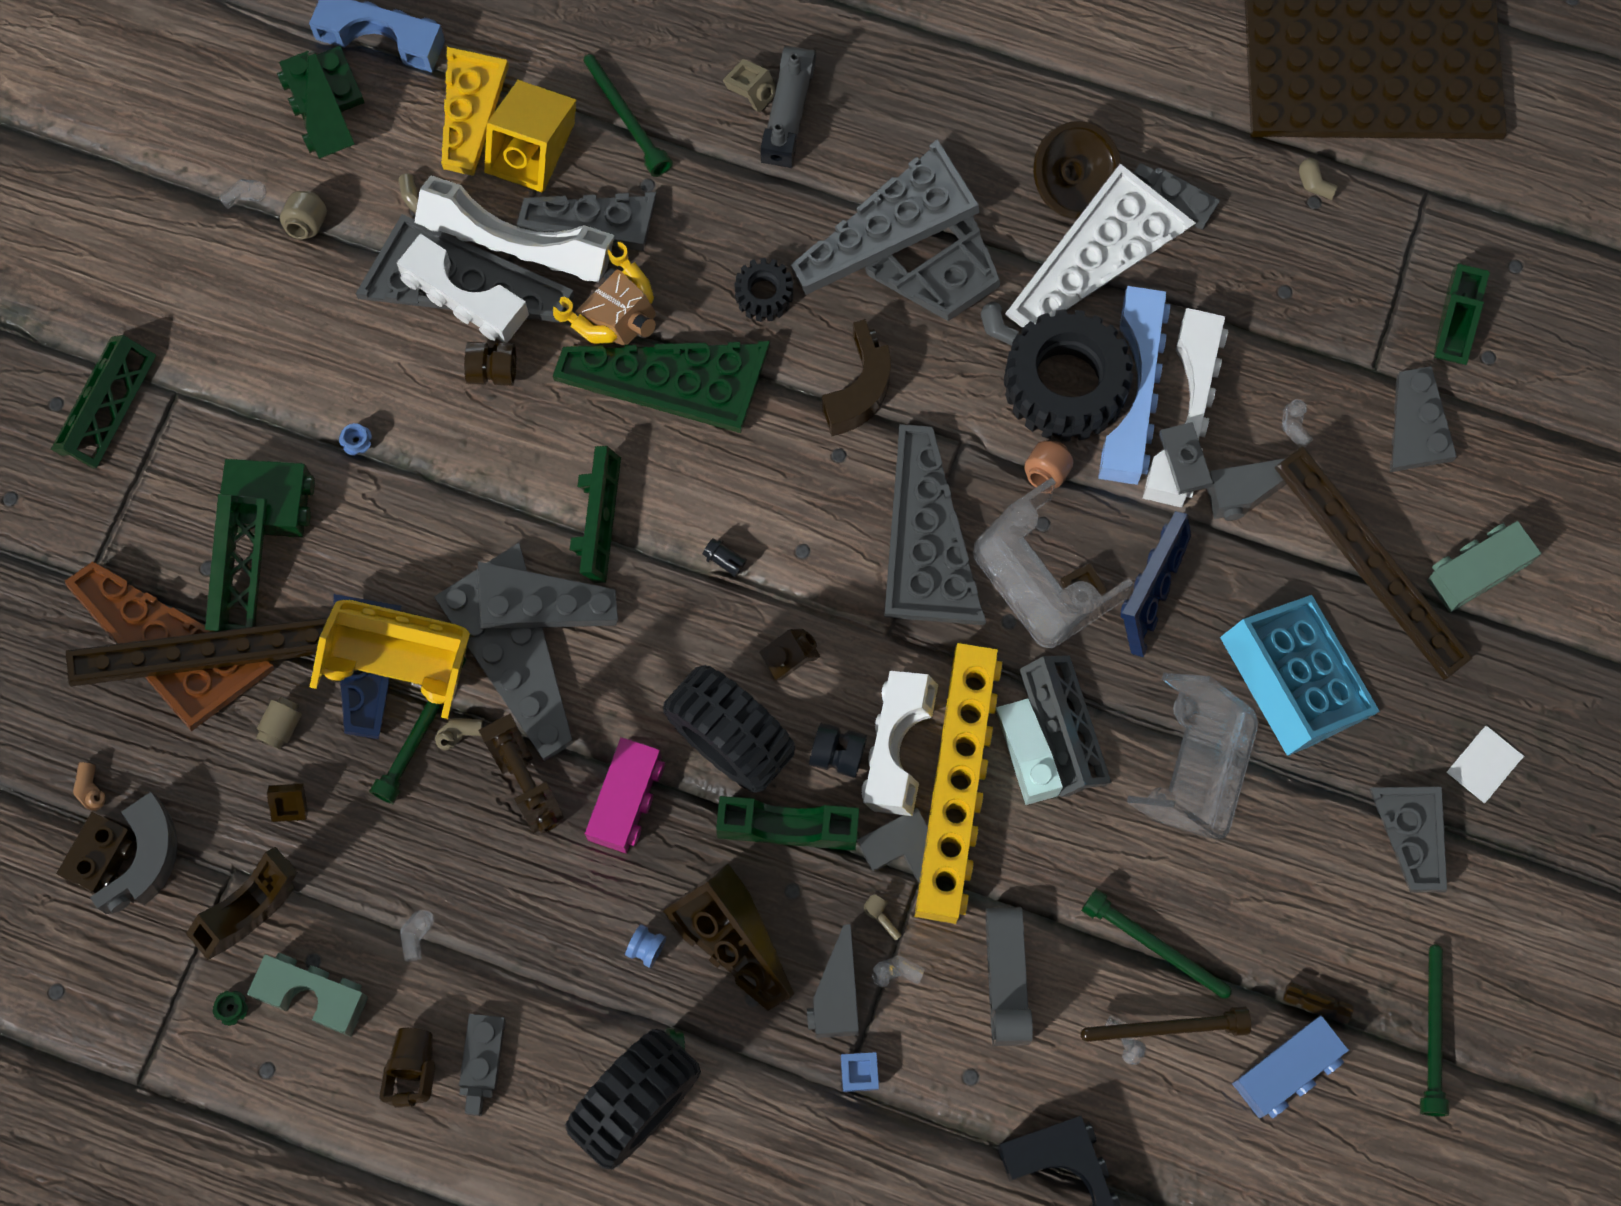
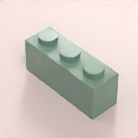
[1427,521,1541,613]

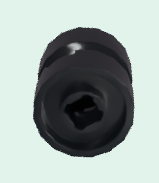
[809,722,867,778]

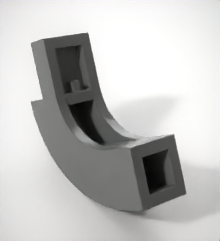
[90,792,177,914]

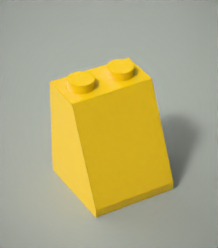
[484,80,577,193]

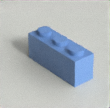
[1232,1016,1349,1119]

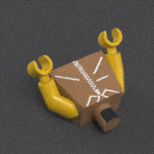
[553,242,656,346]

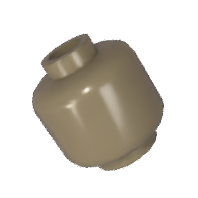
[280,191,327,239]

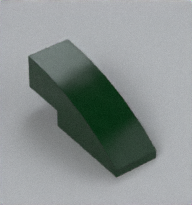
[1433,263,1490,366]

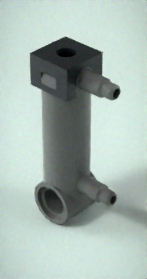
[760,45,816,168]

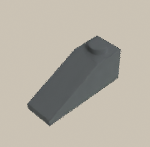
[1207,458,1287,521]
[807,924,859,1038]

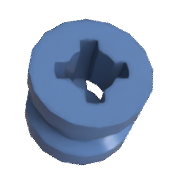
[625,924,666,968]

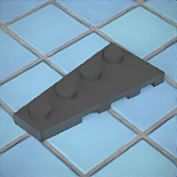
[517,192,657,251]
[478,562,618,629]

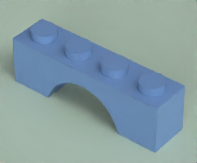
[309,0,445,72]

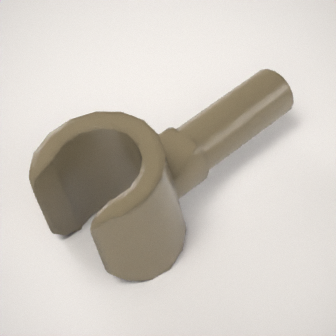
[864,894,902,941]

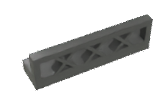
[1020,655,1112,797]

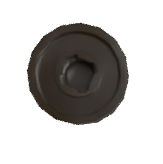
[464,342,517,386]

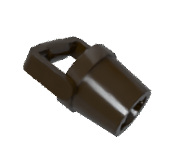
[380,1028,435,1108]

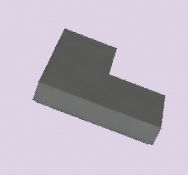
[856,808,928,883]

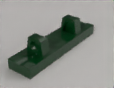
[569,446,621,583]

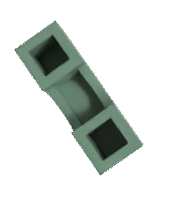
[247,953,369,1037]

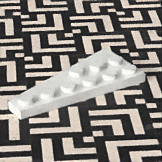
[1005,164,1196,328]

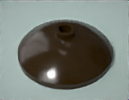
[1033,121,1122,219]

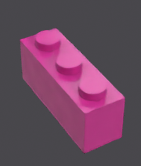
[585,737,665,854]

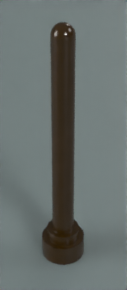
[1080,1006,1251,1042]

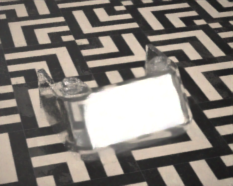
[973,478,1133,648]
[1127,673,1258,839]

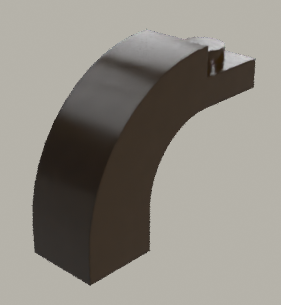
[822,319,891,437]
[186,847,297,960]

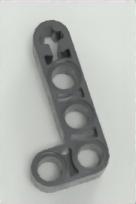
[985,907,1033,1046]

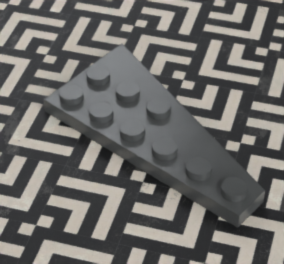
[791,139,980,295]
[356,214,575,322]
[884,424,986,625]
[434,542,573,762]

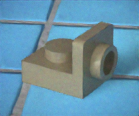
[723,59,777,112]

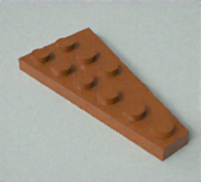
[65,561,274,731]

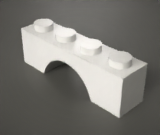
[397,234,529,343]
[862,671,938,816]

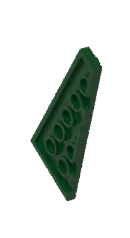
[553,341,770,433]

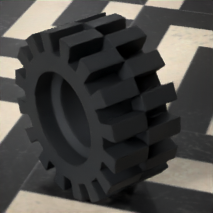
[735,258,793,322]

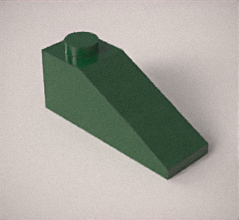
[302,51,354,159]

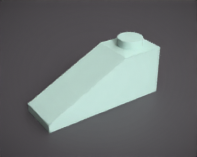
[995,699,1063,805]

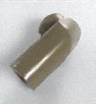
[1299,158,1338,200]
[398,173,419,216]
[435,718,484,750]

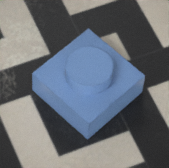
[841,1052,879,1092]

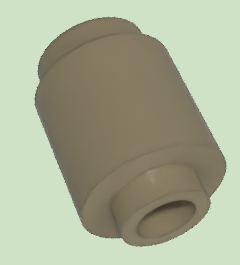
[256,697,302,750]

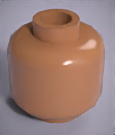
[1024,440,1073,490]

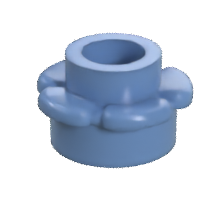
[339,423,372,455]

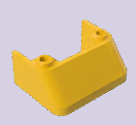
[310,600,470,719]

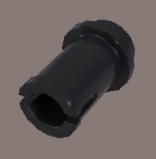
[702,538,747,577]

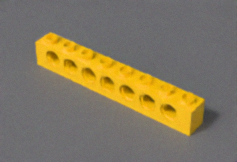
[914,643,1002,924]

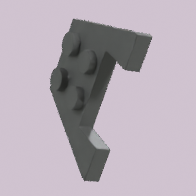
[865,216,1000,321]

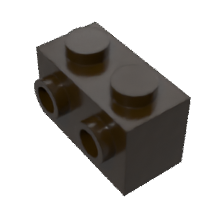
[56,812,136,894]

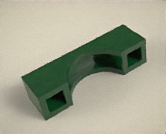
[716,796,859,851]

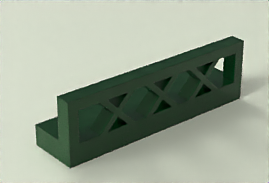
[50,335,157,469]
[205,494,268,631]

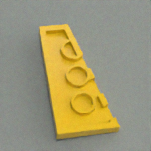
[441,47,509,176]

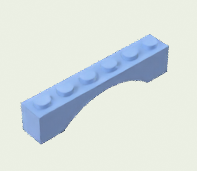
[1098,286,1170,485]

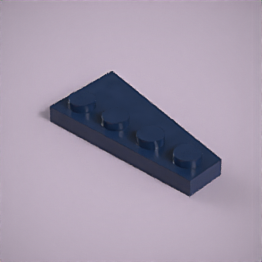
[1121,511,1191,657]
[333,594,401,739]

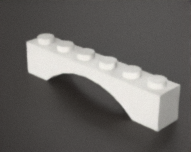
[415,175,615,283]
[1143,308,1228,508]

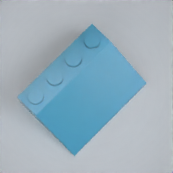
[1220,595,1380,756]

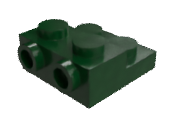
[277,46,365,120]

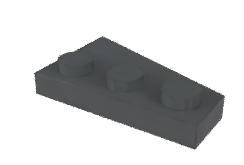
[1389,366,1457,473]
[1370,787,1447,893]

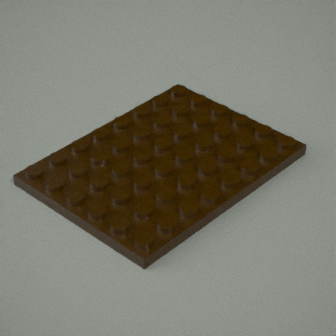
[1245,0,1507,139]

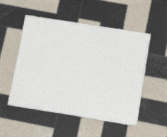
[1447,726,1524,804]

